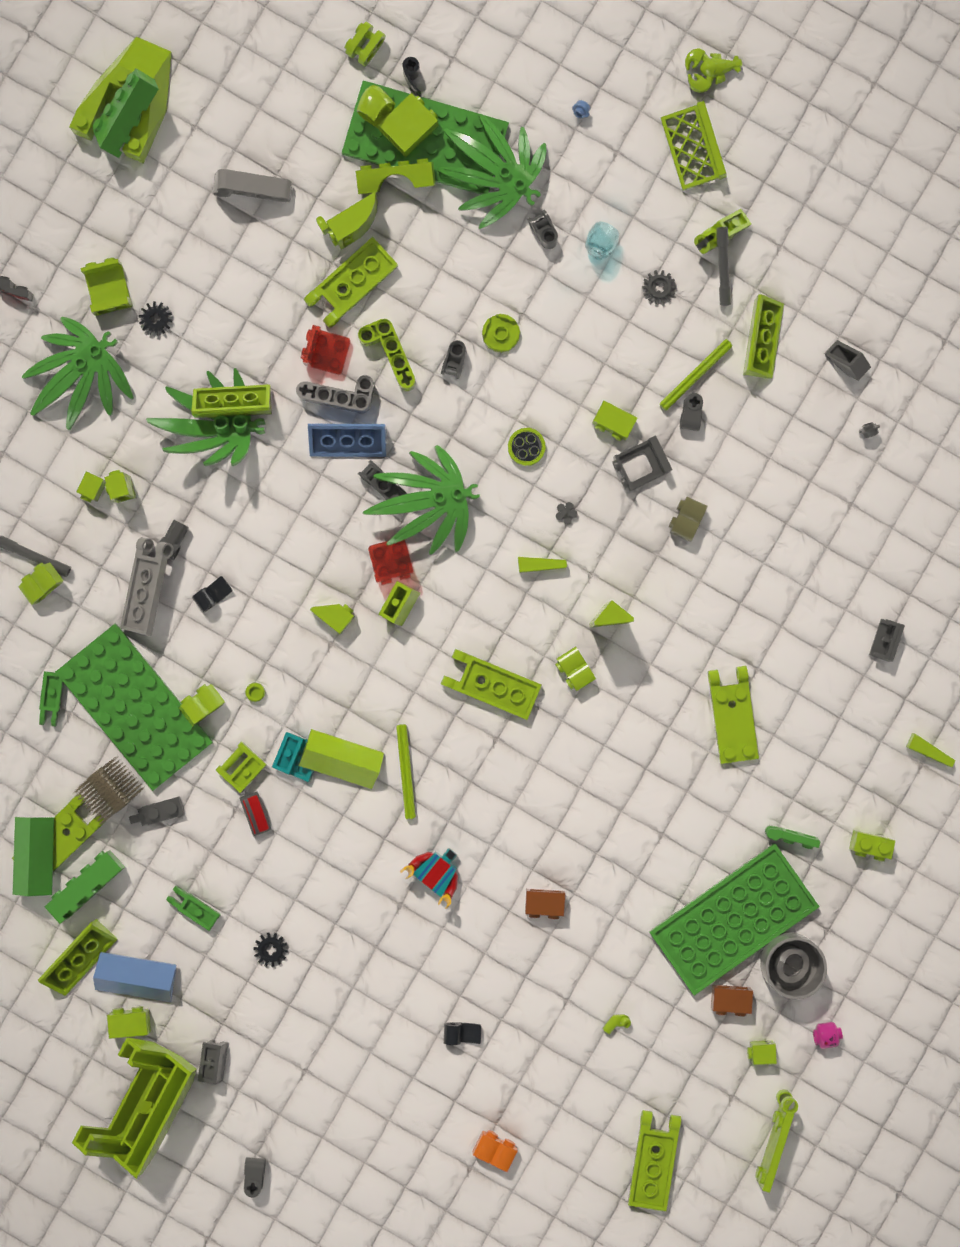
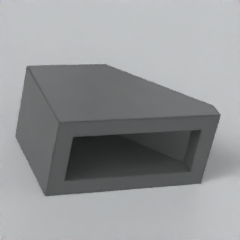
[825,340,871,381]

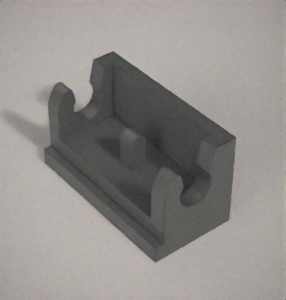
[869,619,905,662]
[198,1040,228,1085]

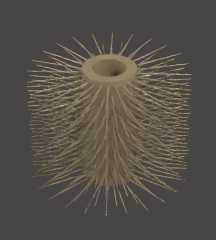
[74,757,144,825]

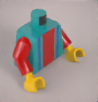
[400,848,458,909]

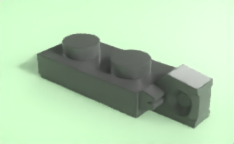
[129,796,185,826]

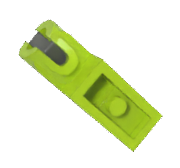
[694,209,752,254]

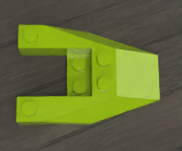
[69,37,172,164]

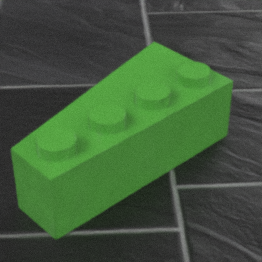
[92,68,159,158]
[44,850,125,924]

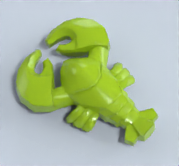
[685,48,742,93]

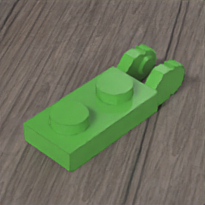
[39,671,63,727]
[765,825,820,849]
[166,886,221,931]

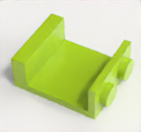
[80,258,132,316]

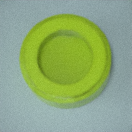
[245,683,265,702]

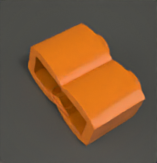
[472,1130,518,1172]

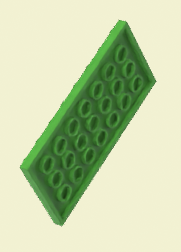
[342,80,509,195]
[55,623,213,791]
[649,843,820,995]

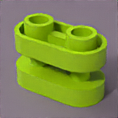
[344,22,386,67]

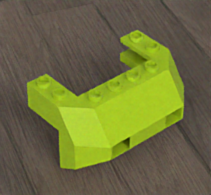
[72,1037,197,1179]

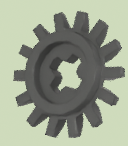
[642,270,677,304]

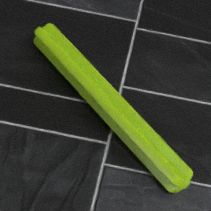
[659,339,733,411]
[396,724,416,819]

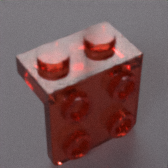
[301,325,351,375]
[368,540,414,586]

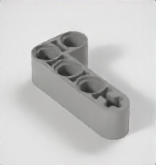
[213,169,292,202]
[296,375,375,413]

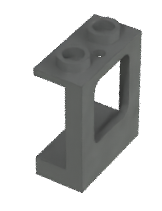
[612,435,673,491]

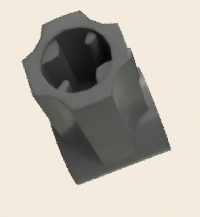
[160,520,189,561]

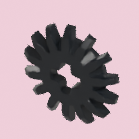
[138,301,173,336]
[253,932,288,967]

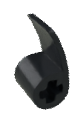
[402,57,421,97]
[192,576,233,613]
[444,1022,481,1045]

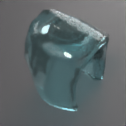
[585,221,619,260]

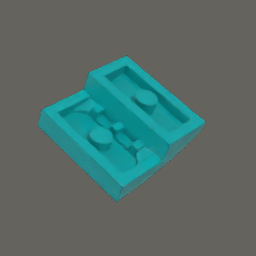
[272,732,314,782]

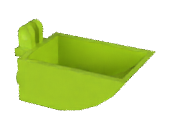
[316,191,378,250]

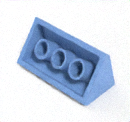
[308,424,386,457]
[93,952,177,1002]

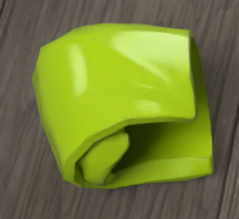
[357,85,396,129]

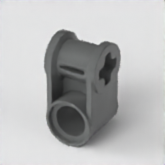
[527,210,558,249]
[441,340,466,379]
[679,393,703,431]
[244,1157,266,1198]

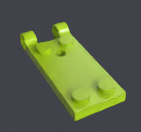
[304,237,398,328]
[441,649,542,720]
[708,666,759,764]
[12,794,106,872]
[755,1089,798,1193]
[628,1110,681,1211]

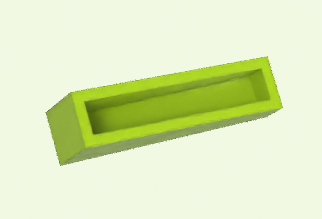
[518,557,567,573]
[906,733,956,767]

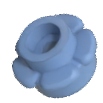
[572,100,591,118]

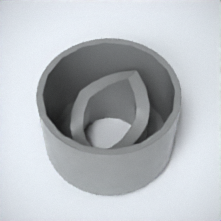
[760,932,827,999]

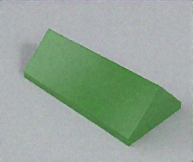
[12,817,55,896]

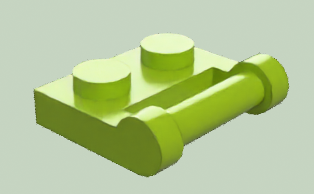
[216,741,267,793]

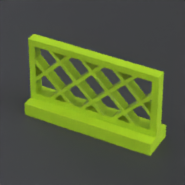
[660,101,727,191]

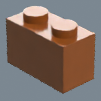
[525,889,565,919]
[711,985,753,1017]

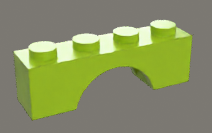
[355,158,436,194]

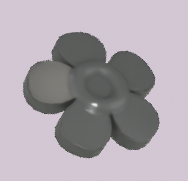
[556,502,577,524]

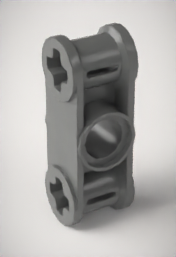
[357,460,408,500]

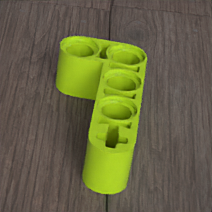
[358,319,416,391]

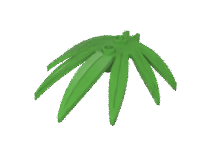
[437,114,546,229]
[22,317,134,430]
[146,368,265,466]
[363,445,480,555]

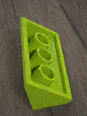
[743,294,784,379]
[191,384,272,419]
[589,600,634,627]
[299,729,384,789]
[38,919,118,996]

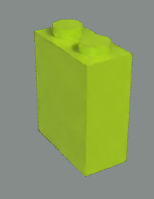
[378,93,438,158]

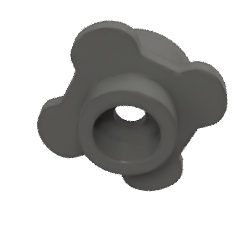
[859,422,880,438]

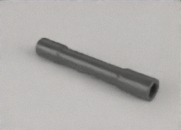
[716,227,731,306]
[0,535,71,577]

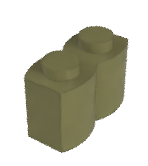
[668,497,708,542]

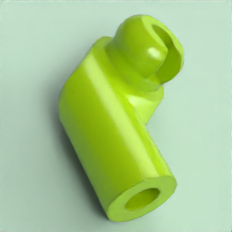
[602,1014,631,1035]

